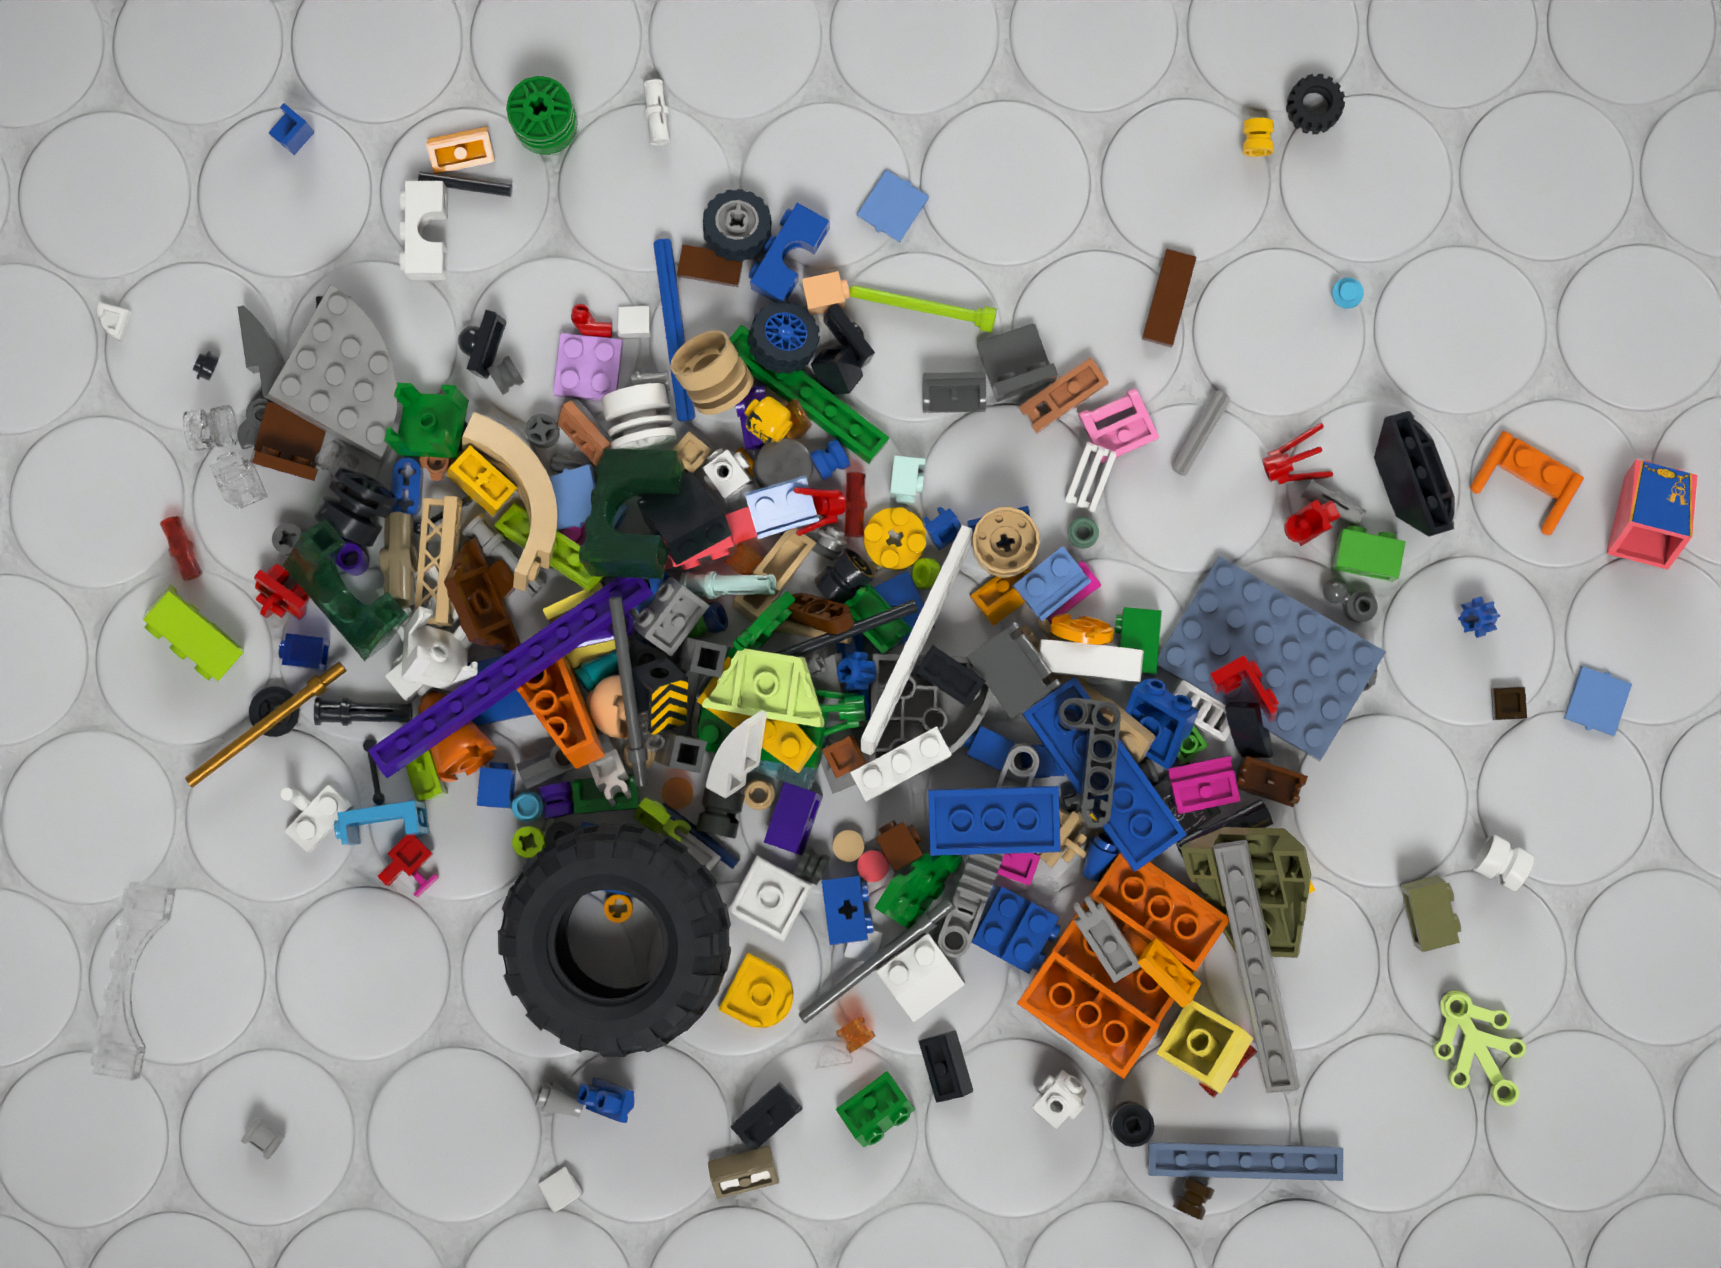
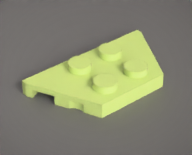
[702,648,824,727]

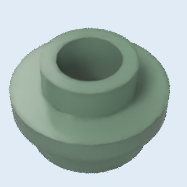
[1067,517,1099,549]

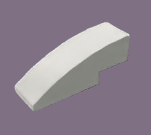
[1040,639,1144,683]
[706,710,767,799]

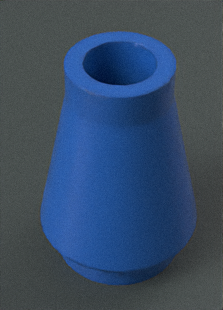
[1081,832,1119,881]

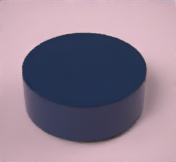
[703,601,728,634]

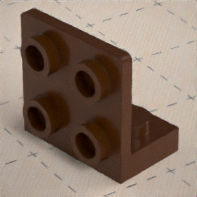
[250,402,326,481]

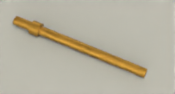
[185,662,347,787]

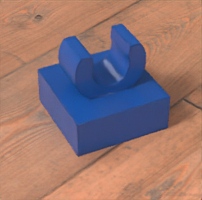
[923,507,961,551]

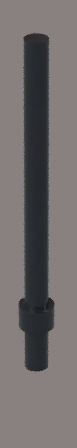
[775,600,918,657]

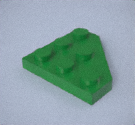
[874,853,962,929]

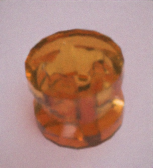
[725,542,763,575]
[835,1014,876,1054]

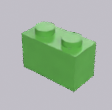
[1331,526,1406,582]

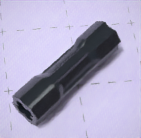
[1176,799,1273,860]

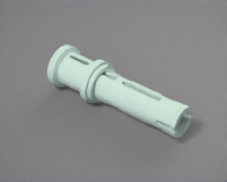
[679,571,776,599]

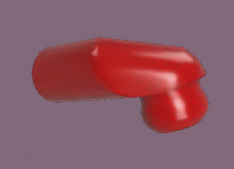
[571,304,613,338]

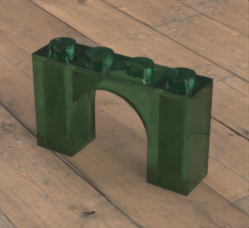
[579,449,685,579]
[282,519,408,661]

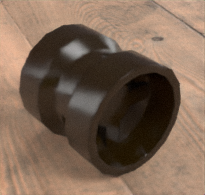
[1173,1177,1215,1220]

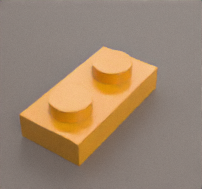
[1137,938,1201,1008]

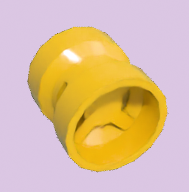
[1243,118,1274,157]

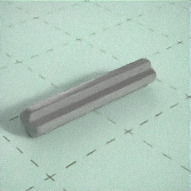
[1172,390,1230,476]

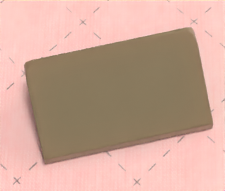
[708,1146,779,1199]

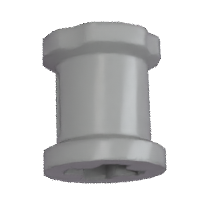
[241,1117,285,1160]

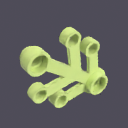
[1433,990,1526,1106]

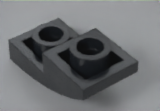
[1225,702,1273,758]

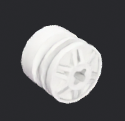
[601,383,677,454]

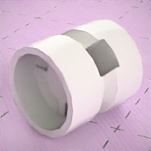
[1473,834,1535,892]

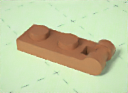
[1019,357,1109,434]

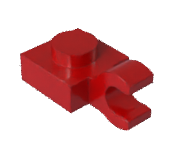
[377,835,434,886]

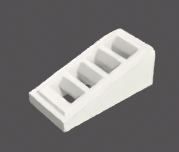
[1173,680,1230,741]

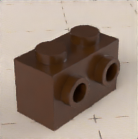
[875,820,923,872]

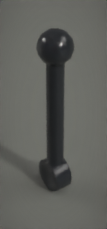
[414,496,473,535]
[363,739,385,805]

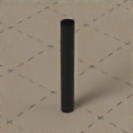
[418,171,513,197]

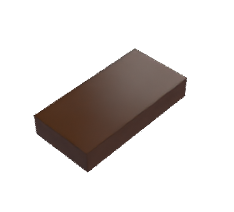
[677,244,744,288]

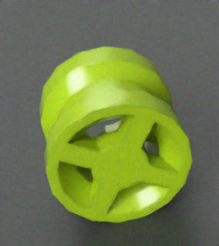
[512,826,547,858]

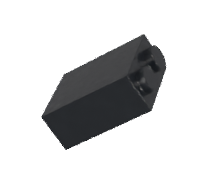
[636,472,732,565]

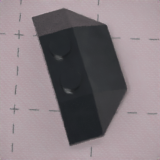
[1374,411,1455,537]

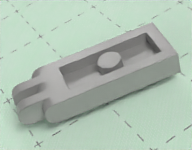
[1073,895,1141,983]

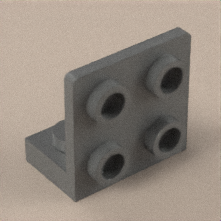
[976,324,1058,402]

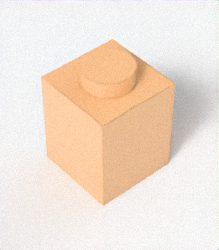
[802,271,850,315]

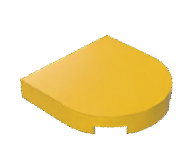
[718,953,794,1028]

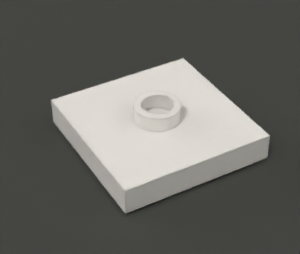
[728,856,814,942]

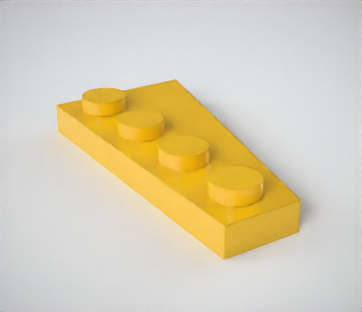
[696,656,817,773]

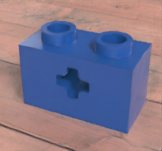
[822,876,874,946]

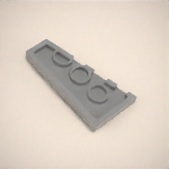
[811,653,861,794]

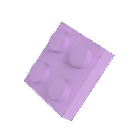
[553,333,623,401]

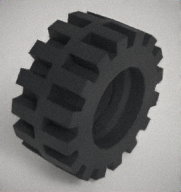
[1286,73,1345,135]

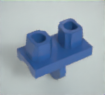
[577,1077,635,1123]

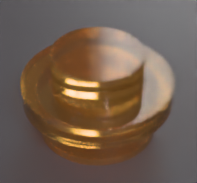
[661,777,693,809]

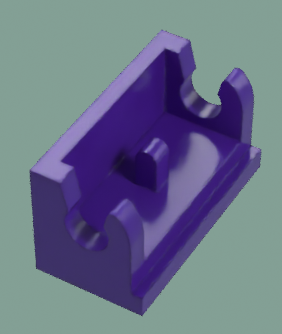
[763,782,823,856]

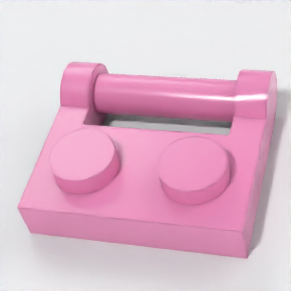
[1078,388,1159,465]

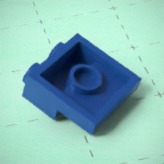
[1125,678,1199,770]
[971,886,1061,974]

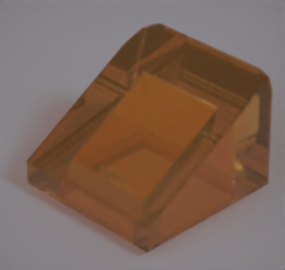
[784,398,812,440]

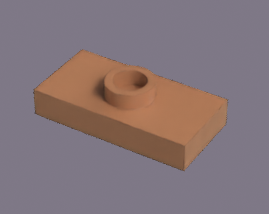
[557,400,611,467]

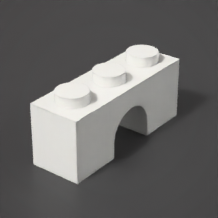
[399,181,448,281]
[850,726,952,802]

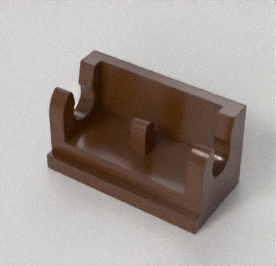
[1235,756,1308,807]

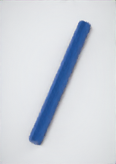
[653,238,696,422]

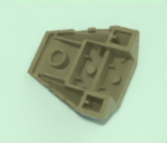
[1181,827,1312,958]

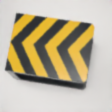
[632,657,688,735]

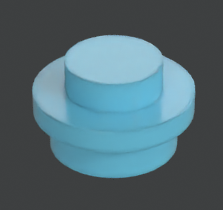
[1332,277,1364,309]
[512,791,544,823]

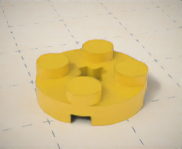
[864,507,926,571]

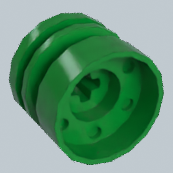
[506,76,578,155]

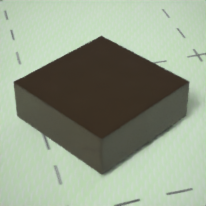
[1491,687,1527,720]

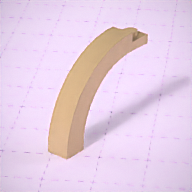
[462,412,557,591]

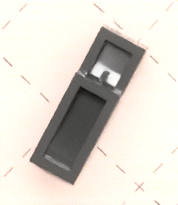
[237,305,285,401]

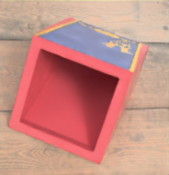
[1607,459,1697,570]

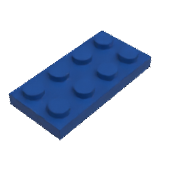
[928,786,1061,856]

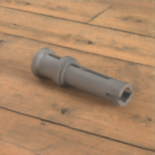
[462,514,546,597]

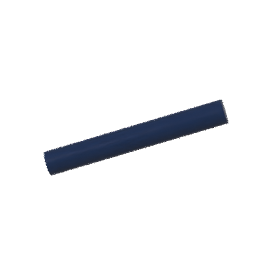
[662,802,740,869]

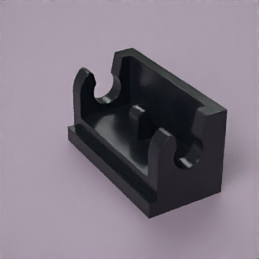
[730,1082,803,1151]

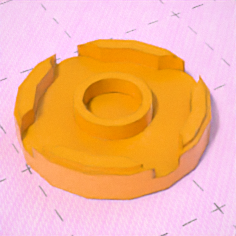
[1050,614,1114,645]

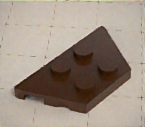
[444,537,521,653]

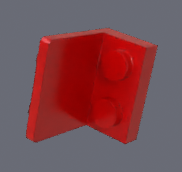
[1209,655,1279,723]

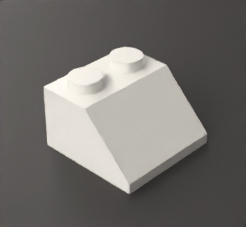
[876,934,965,1022]

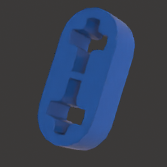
[391,457,424,517]

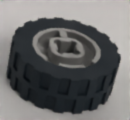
[703,189,772,262]

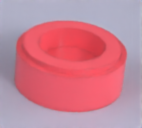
[857,850,889,882]

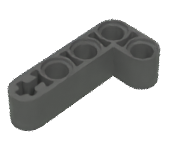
[1057,698,1121,829]

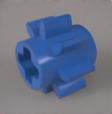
[1458,597,1501,638]
[837,652,877,692]

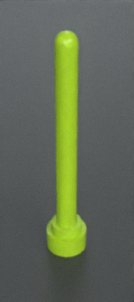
[849,285,997,333]

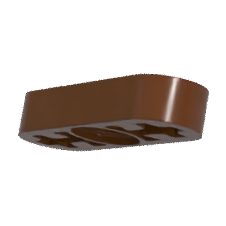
[788,592,854,634]

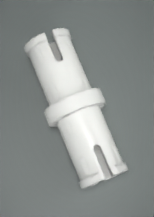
[643,79,670,146]

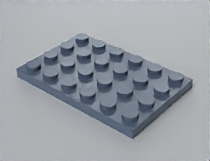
[1157,556,1386,762]

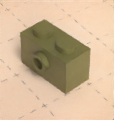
[1400,875,1461,952]

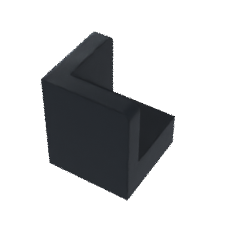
[811,345,863,394]

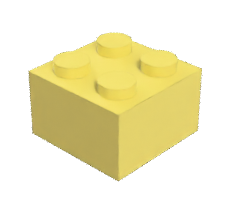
[1156,1000,1254,1094]

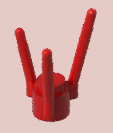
[1262,423,1333,485]
[793,487,846,536]

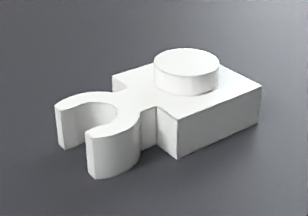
[588,749,631,806]

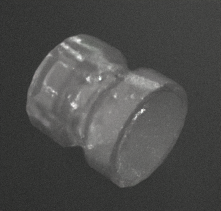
[314,440,359,483]

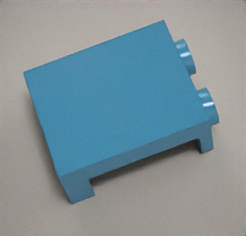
[334,800,430,845]

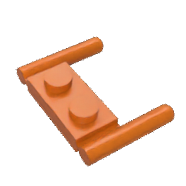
[1470,431,1584,536]

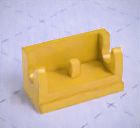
[446,445,517,517]

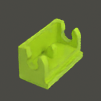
[405,749,448,802]

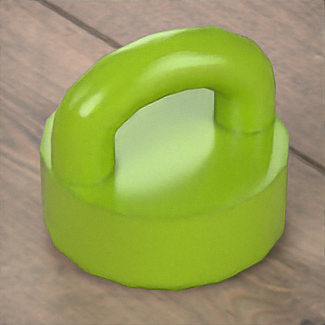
[912,558,941,590]

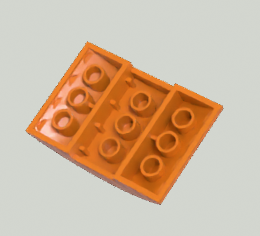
[1017,852,1229,1079]

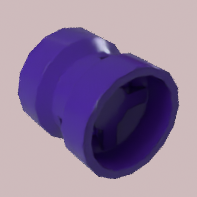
[539,781,574,819]

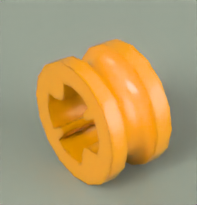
[604,894,634,923]

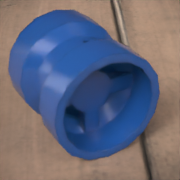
[810,438,851,481]

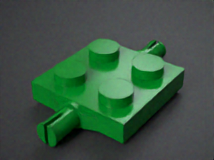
[727,591,796,659]

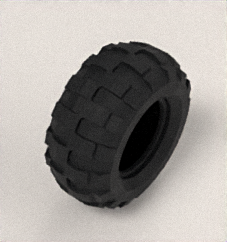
[498,823,731,1057]

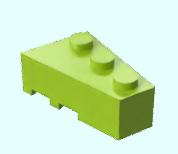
[143,585,244,681]

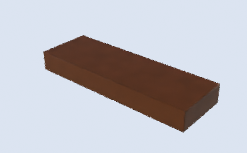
[1142,249,1197,348]

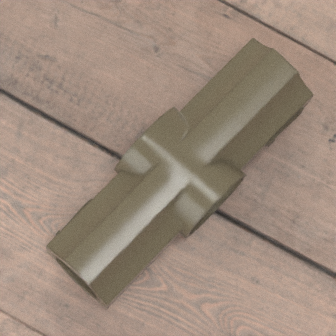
[379,512,418,609]

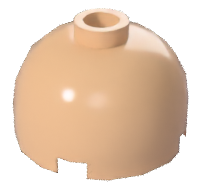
[586,675,640,740]

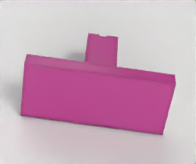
[412,871,439,897]

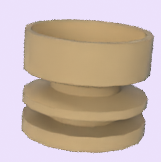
[670,330,754,415]
[972,507,1040,578]

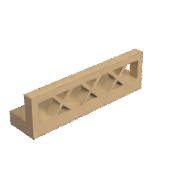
[414,496,463,626]

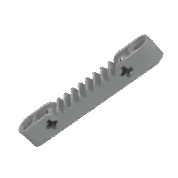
[938,743,1039,958]

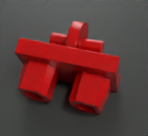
[1284,500,1340,546]
[254,563,313,620]

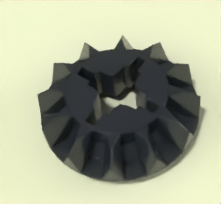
[249,686,301,737]

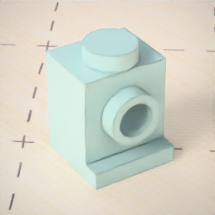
[890,456,926,505]

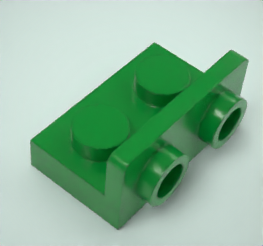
[835,1071,915,1147]

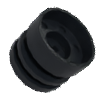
[313,467,398,547]

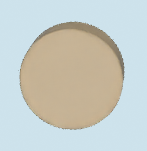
[833,830,864,862]

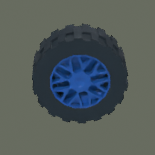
[747,301,820,374]

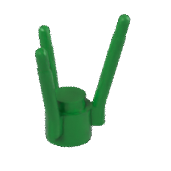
[815,689,867,737]

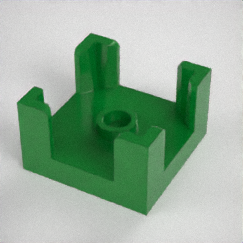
[384,382,469,459]

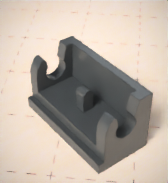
[922,372,986,413]

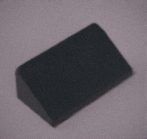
[918,1030,973,1103]

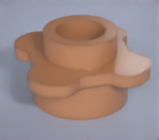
[419,457,456,481]

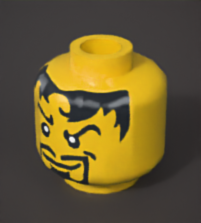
[744,396,793,444]

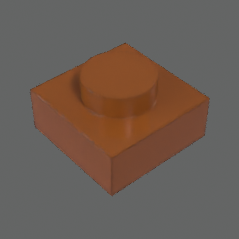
[822,734,867,778]

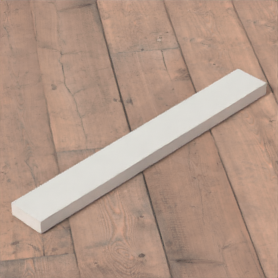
[861,525,973,755]

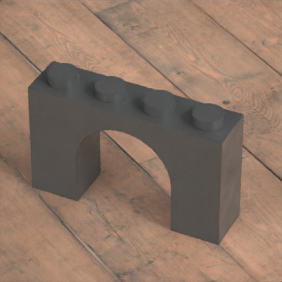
[654,638,728,773]

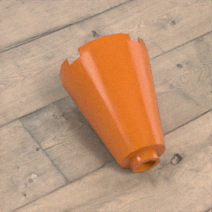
[418,691,497,782]

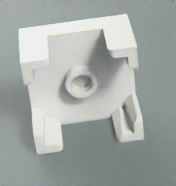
[402,606,478,692]

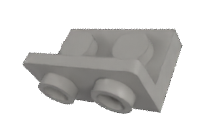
[633,577,710,657]

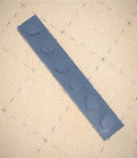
[1148,1142,1343,1181]

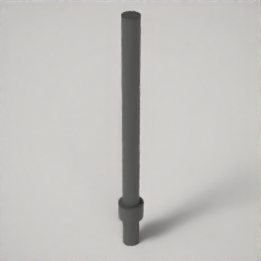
[609,597,648,787]
[798,898,955,1023]

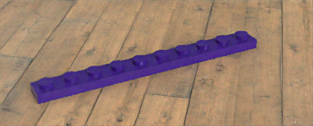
[368,566,653,778]

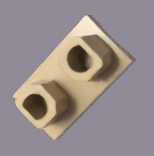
[1039,808,1087,868]

